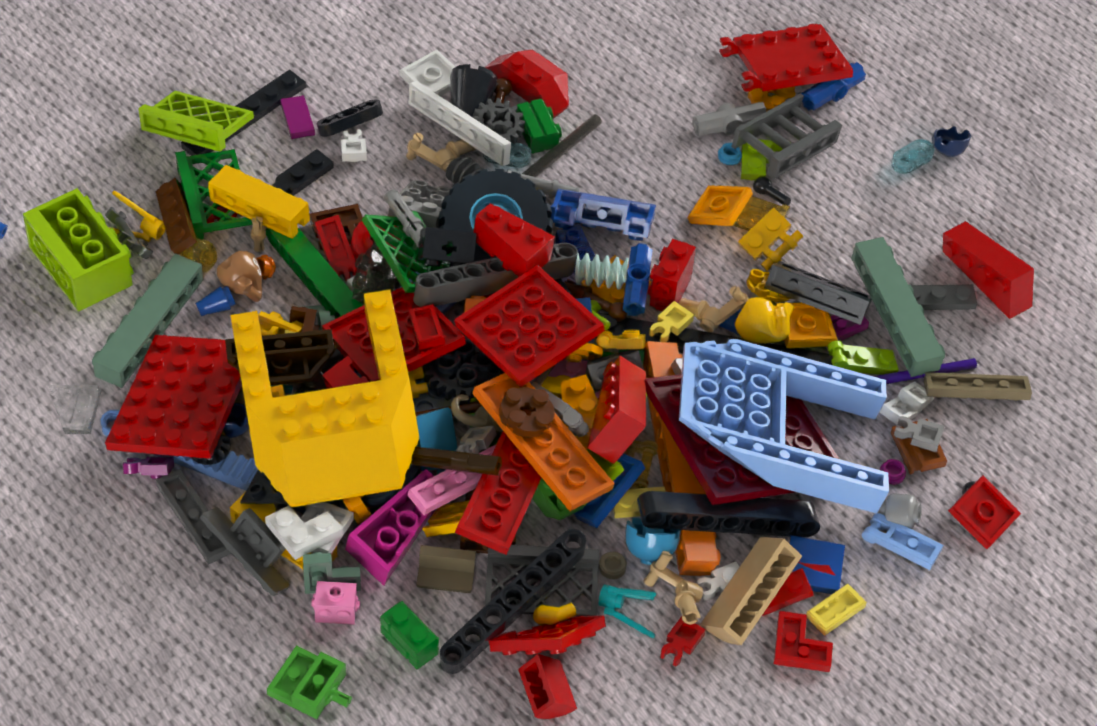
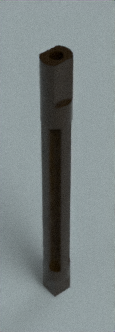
[410,447,502,476]

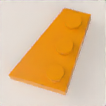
[561,374,598,449]

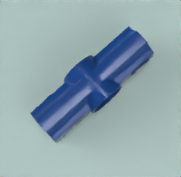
[801,62,866,111]
[623,243,653,317]

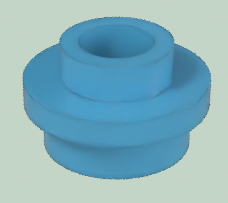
[718,143,742,165]

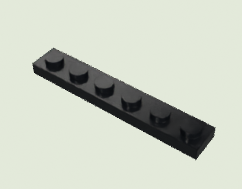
[181,69,306,156]

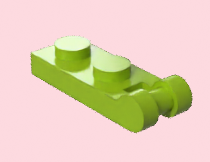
[827,341,899,375]

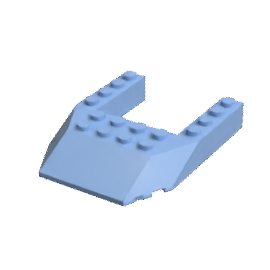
[679,339,889,514]

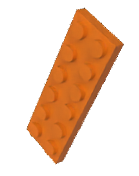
[472,373,615,511]

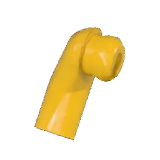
[533,603,576,625]

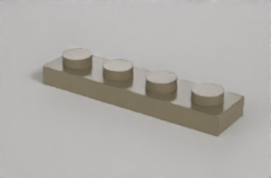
[923,372,1032,401]

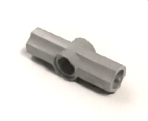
[692,102,766,137]

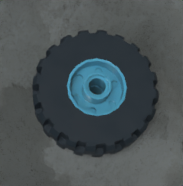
[438,168,553,262]

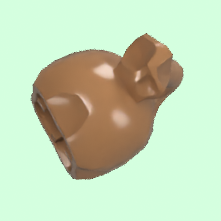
[217,251,262,302]

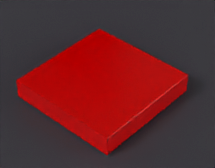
[948,475,1021,549]

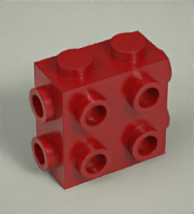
[647,238,696,312]

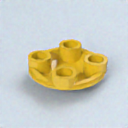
[746,269,791,302]

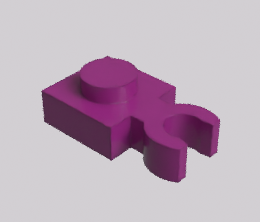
[123,457,174,479]

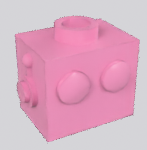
[311,581,360,625]

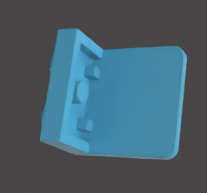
[416,408,458,474]

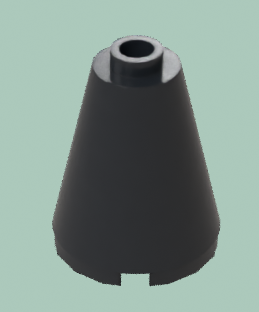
[450,64,497,118]

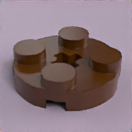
[499,387,555,438]

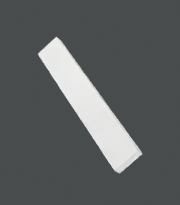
[408,81,511,166]

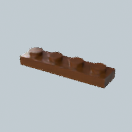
[155,178,197,255]

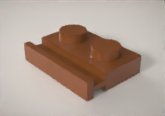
[890,419,947,475]

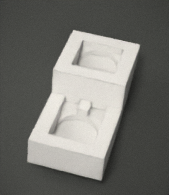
[880,381,934,427]

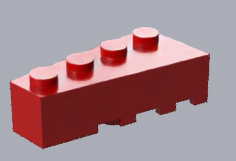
[942,221,1034,319]
[587,356,646,464]

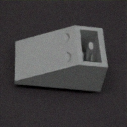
[388,180,450,228]

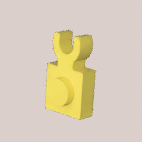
[650,301,694,342]

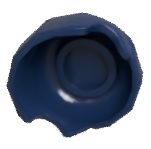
[931,126,971,157]
[223,403,249,438]

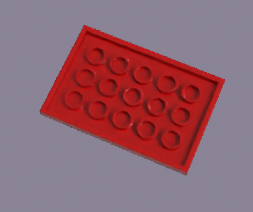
[105,335,242,459]

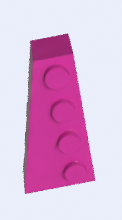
[345,469,436,586]

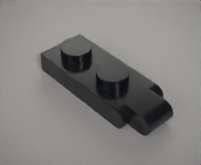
[272,149,334,196]

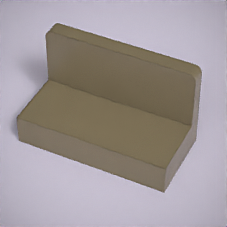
[416,545,476,593]

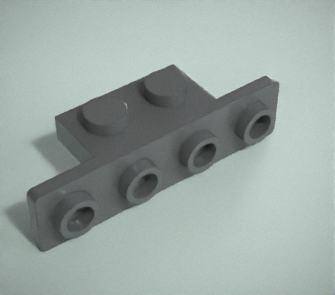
[200,507,290,596]

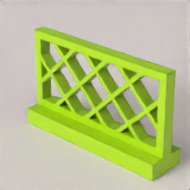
[138,91,254,152]

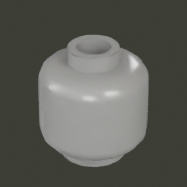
[880,493,922,529]

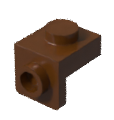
[289,306,320,332]

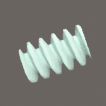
[575,253,629,290]

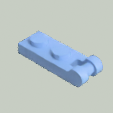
[862,513,943,570]

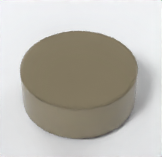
[599,552,627,579]

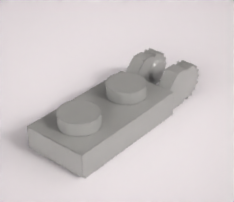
[532,382,589,437]

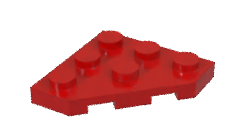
[489,615,606,655]

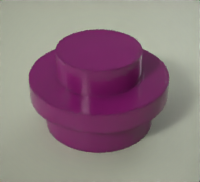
[880,459,906,485]

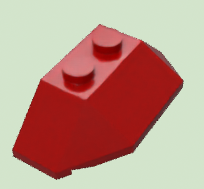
[485,49,569,118]

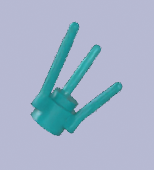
[598,584,656,638]

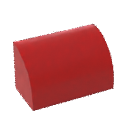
[518,654,577,719]

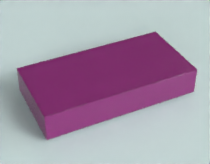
[280,95,315,139]

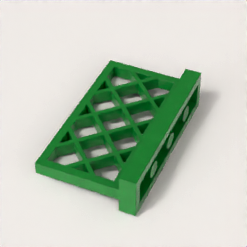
[175,149,252,240]
[362,211,450,293]

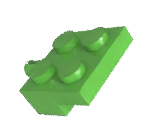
[266,645,352,719]

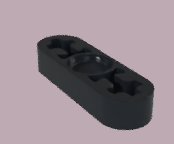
[316,99,383,137]

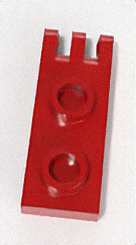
[314,215,360,283]

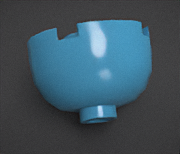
[625,517,681,565]

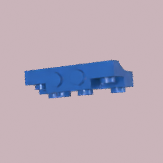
[551,189,656,241]

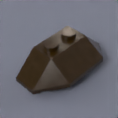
[225,329,335,386]

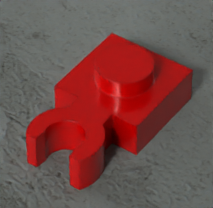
[660,616,706,667]

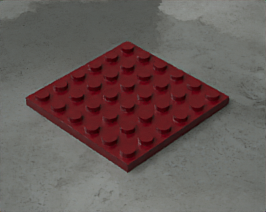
[645,374,839,505]

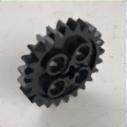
[423,332,505,404]

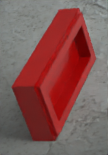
[408,304,445,350]

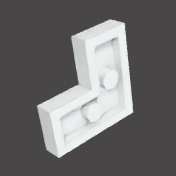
[265,506,343,560]

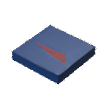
[789,536,845,594]

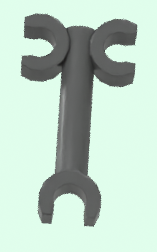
[105,207,153,259]

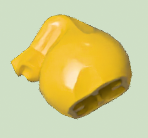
[735,297,795,344]

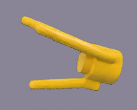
[109,191,165,242]

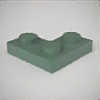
[303,552,361,594]

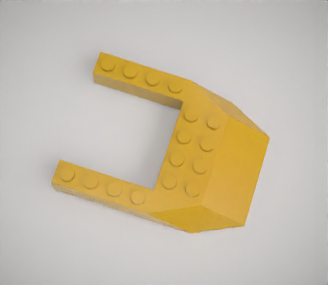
[230,290,419,508]

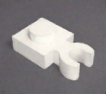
[341,129,367,162]
[697,562,739,600]

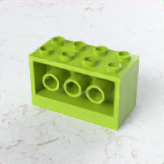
[23,188,134,312]

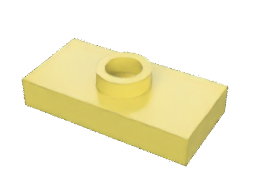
[806,584,867,636]

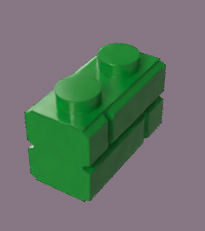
[516,99,562,154]
[380,601,439,670]

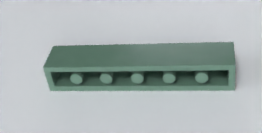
[851,237,945,377]
[92,254,203,388]

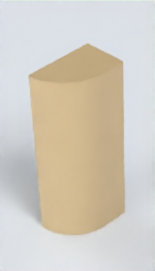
[700,537,802,645]

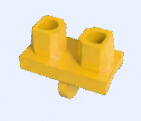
[258,311,303,336]

